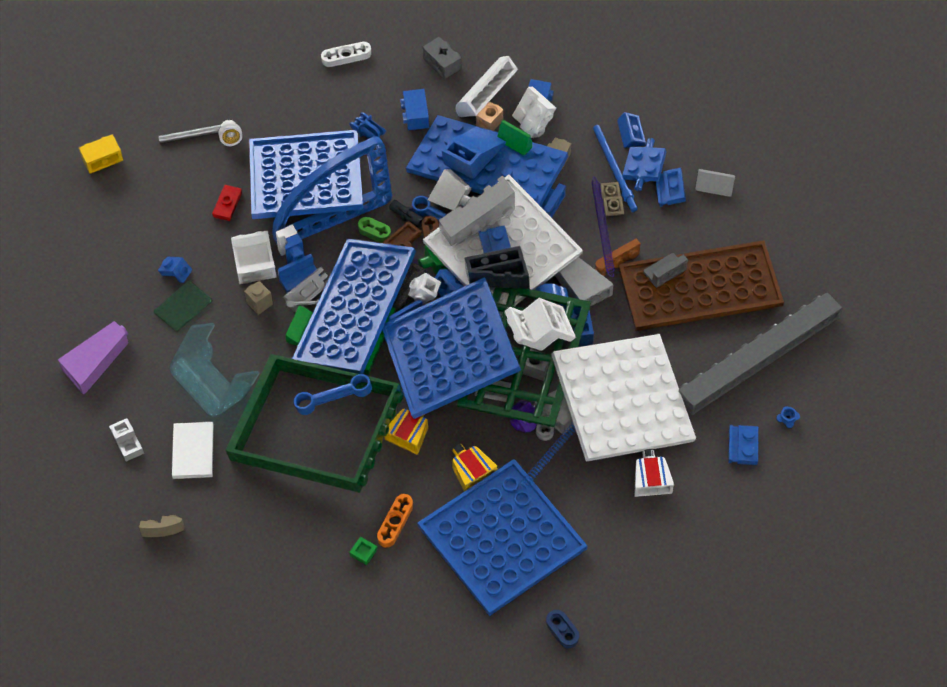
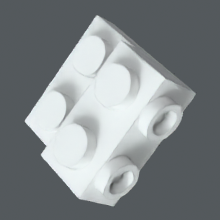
[512,86,556,138]

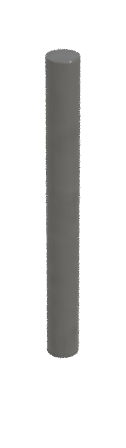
[159,125,221,143]

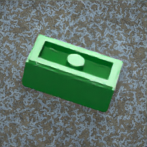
[497,120,533,155]
[285,305,313,346]

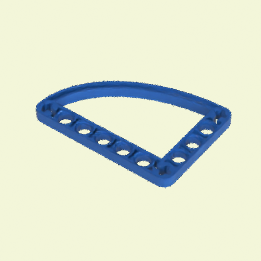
[272,137,392,246]

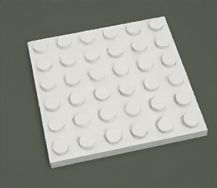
[423,175,583,316]
[552,334,696,462]

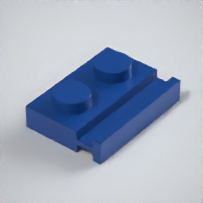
[656,168,686,207]
[478,225,511,253]
[729,425,758,465]

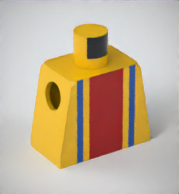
[384,409,428,455]
[452,444,497,492]

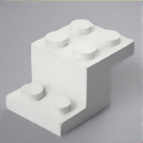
[505,298,576,351]

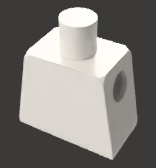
[428,169,471,210]

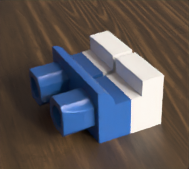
[276,224,304,264]

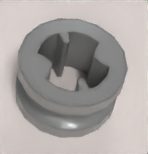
[536,424,554,441]

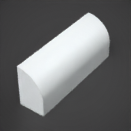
[455,56,518,117]

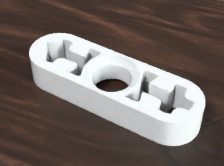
[321,42,371,67]

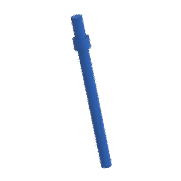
[593,125,638,212]

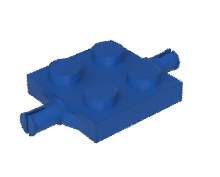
[623,138,666,191]

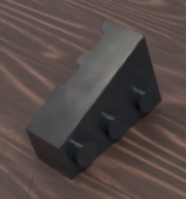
[464,246,530,289]

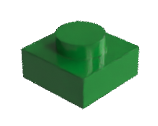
[349,537,378,565]

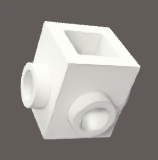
[408,273,441,304]

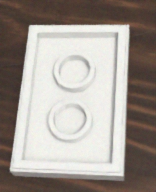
[172,422,214,479]

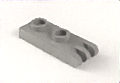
[283,267,328,312]

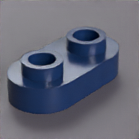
[546,610,579,648]

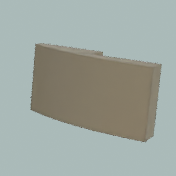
[600,182,624,216]
[139,515,185,537]

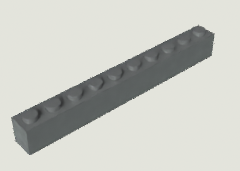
[678,292,842,415]

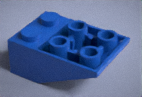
[441,127,506,179]

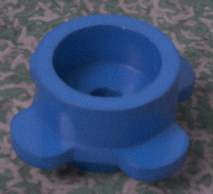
[776,407,800,428]

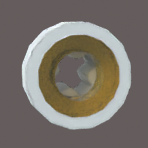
[219,120,243,146]

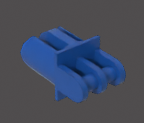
[349,112,386,139]

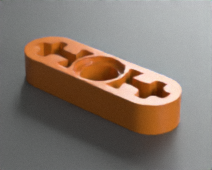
[377,494,413,548]

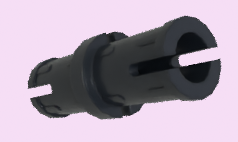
[389,199,424,228]

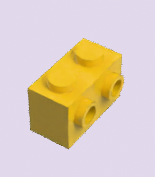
[79,134,123,174]

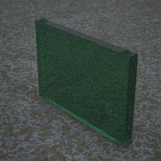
[154,280,213,332]

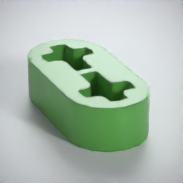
[358,217,391,243]

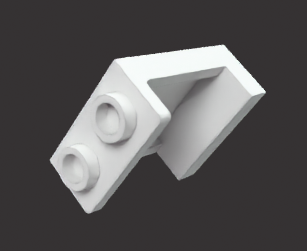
[231,231,276,284]

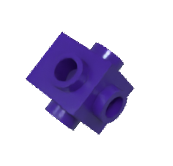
[510,400,537,432]

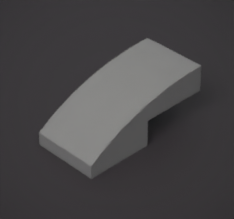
[109,418,144,461]

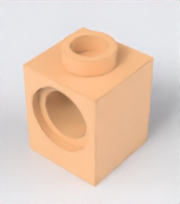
[476,101,503,131]

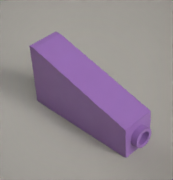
[58,321,128,394]

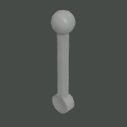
[286,299,319,308]

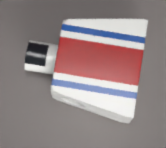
[634,449,674,497]

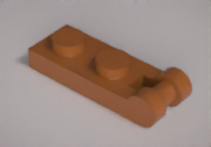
[595,238,641,277]

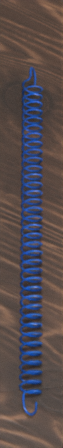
[516,422,575,493]

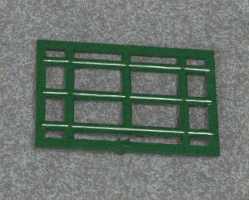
[457,287,591,428]

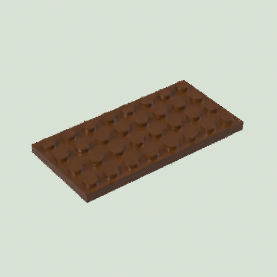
[619,240,784,331]

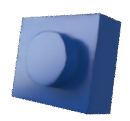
[158,257,192,283]

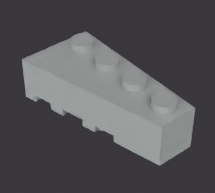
[439,176,515,246]

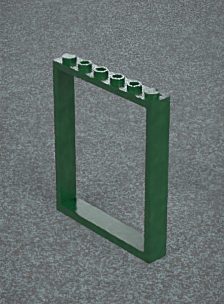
[225,354,403,493]

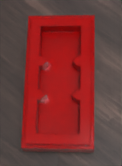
[212,185,242,221]

